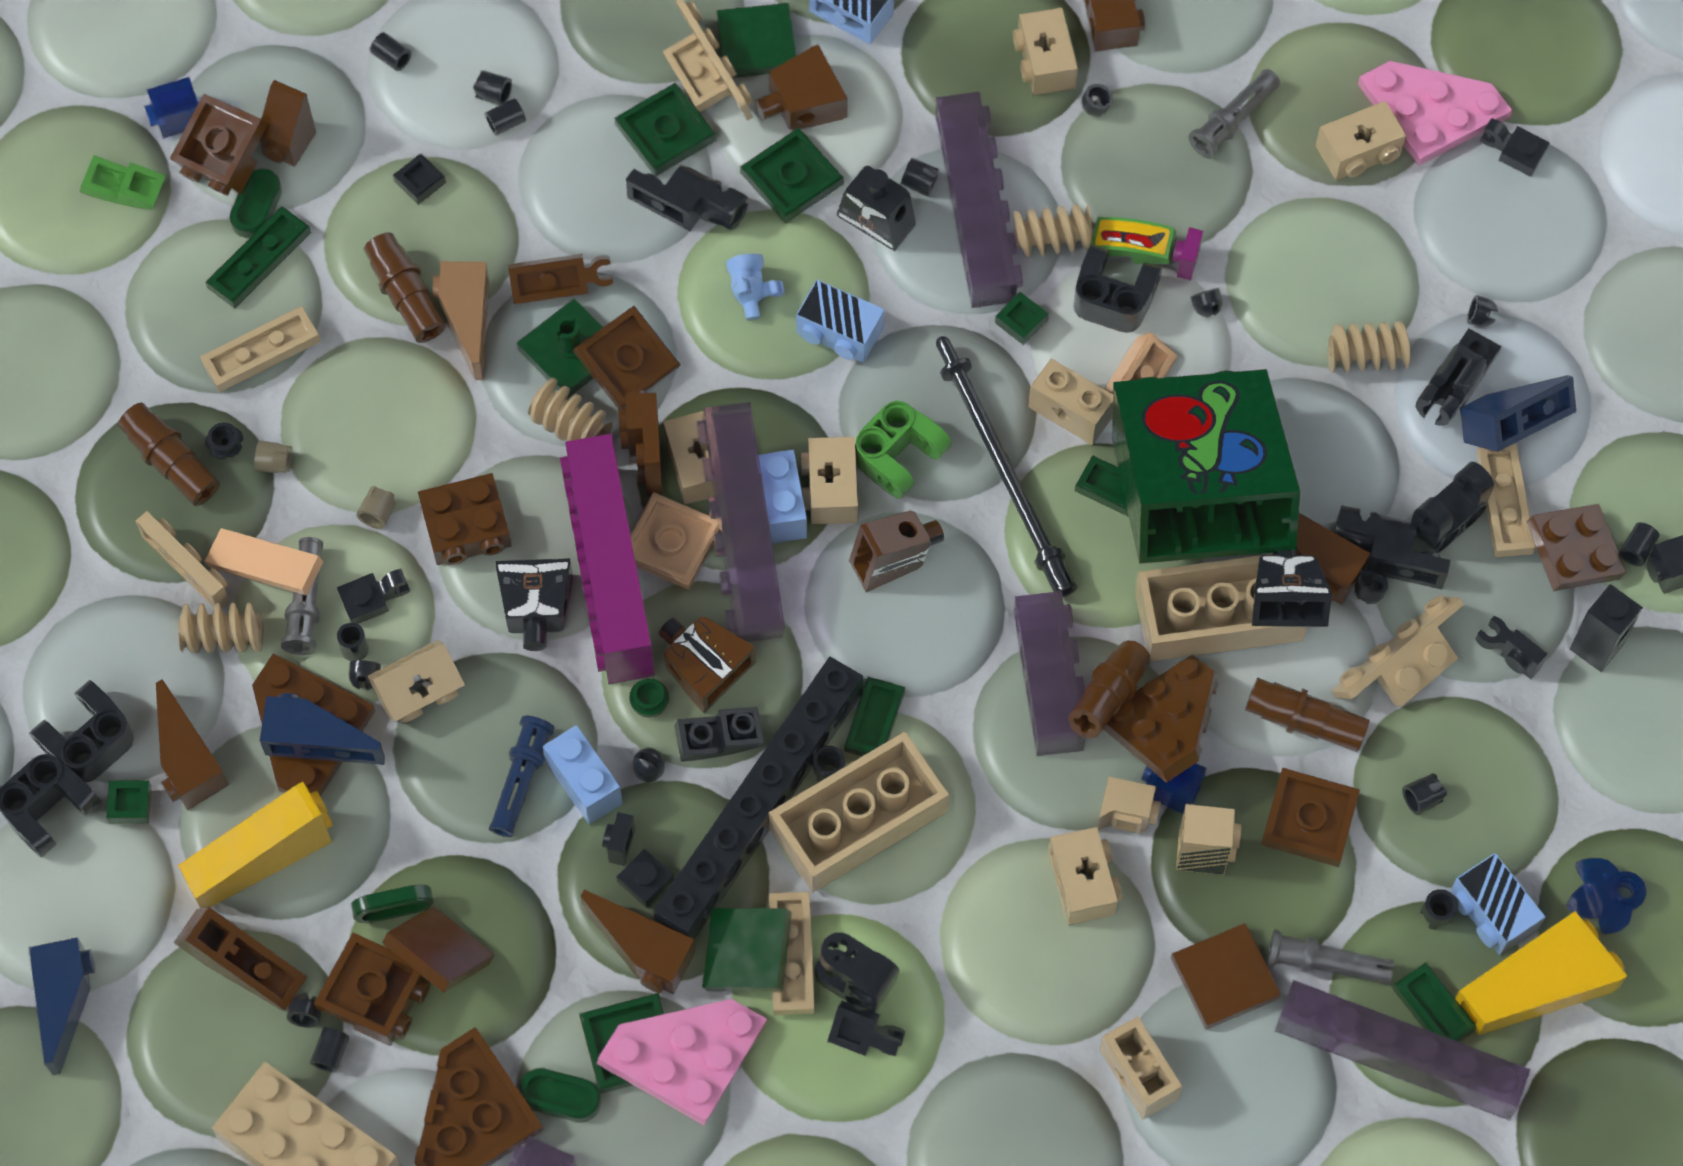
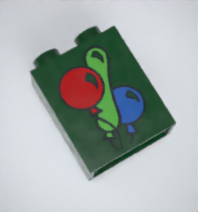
[1112,369,1300,564]

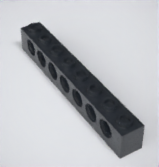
[653,656,863,940]

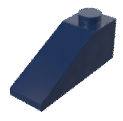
[1460,375,1577,452]
[259,693,385,765]
[29,937,95,1076]

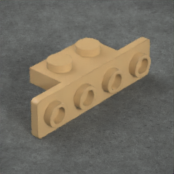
[662,0,754,121]
[1331,595,1464,706]

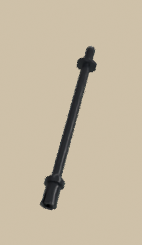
[936,336,1078,599]

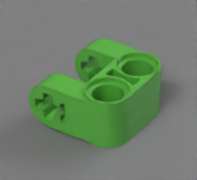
[855,400,952,499]

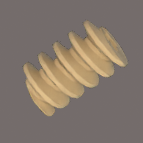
[1013,204,1092,258]
[1328,321,1410,373]
[528,378,613,441]
[179,603,264,653]

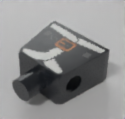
[837,166,916,252]
[1252,550,1332,627]
[496,558,573,651]

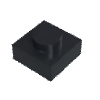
[602,812,635,866]
[616,849,674,908]

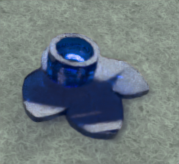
[1567,858,1647,934]

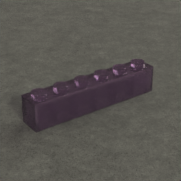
[935,92,1023,308]
[696,402,785,642]
[1275,980,1531,1121]

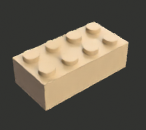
[1135,554,1307,662]
[769,731,949,893]
[212,1061,401,1166]

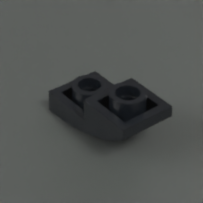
[674,707,764,762]

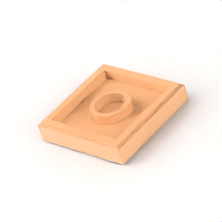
[630,492,723,590]

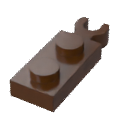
[508,254,613,304]

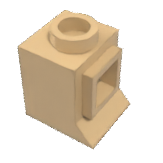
[1097,776,1161,834]

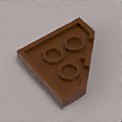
[252,653,376,797]
[1103,654,1218,783]
[414,1027,544,1166]

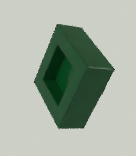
[995,292,1049,345]
[106,780,152,824]

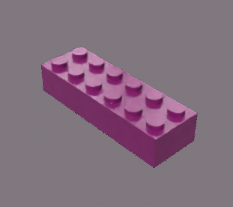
[560,434,655,685]

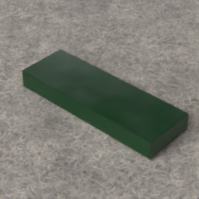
[205,206,311,309]

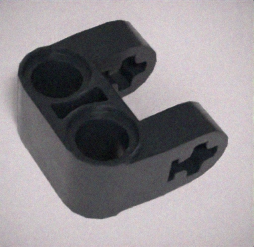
[1073,244,1162,333]
[1410,461,1494,553]
[29,680,134,782]
[0,754,102,858]
[815,932,900,1012]

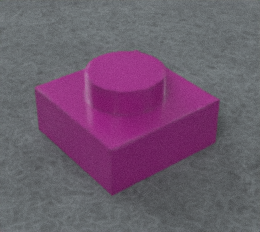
[1173,227,1203,281]

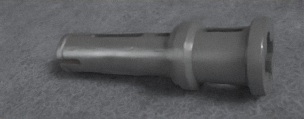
[1188,69,1280,158]
[281,537,324,655]
[1267,929,1394,986]

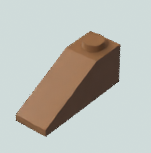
[433,261,489,380]

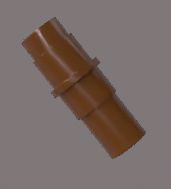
[364,232,446,343]
[118,402,220,506]
[1068,640,1150,739]
[1245,677,1370,752]

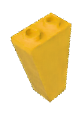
[178,782,333,908]
[1455,911,1627,1036]

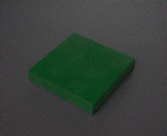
[717,2,796,78]
[614,82,717,176]
[740,127,844,224]
[702,908,792,992]
[579,993,664,1094]

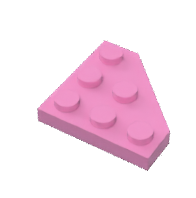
[1358,61,1512,166]
[597,999,767,1126]

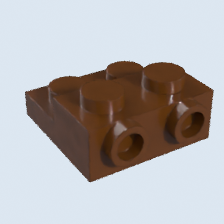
[169,94,268,196]
[618,390,663,497]
[418,473,512,565]
[314,932,431,1046]

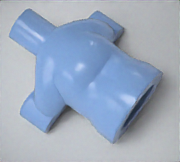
[726,253,784,321]

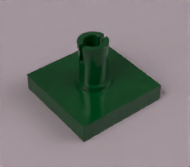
[516,298,603,399]

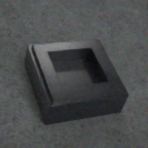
[393,153,446,205]

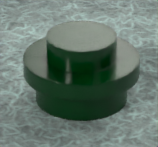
[629,678,669,717]

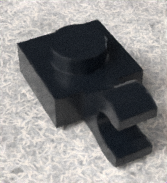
[1480,118,1550,177]
[337,569,410,624]
[1475,616,1548,679]
[827,1000,906,1056]

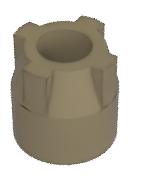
[254,441,292,473]
[356,486,396,529]

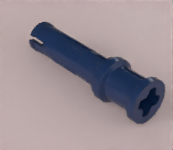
[488,715,555,838]

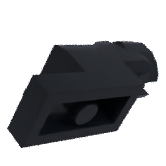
[625,165,748,231]
[1415,328,1502,426]
[1334,505,1451,590]

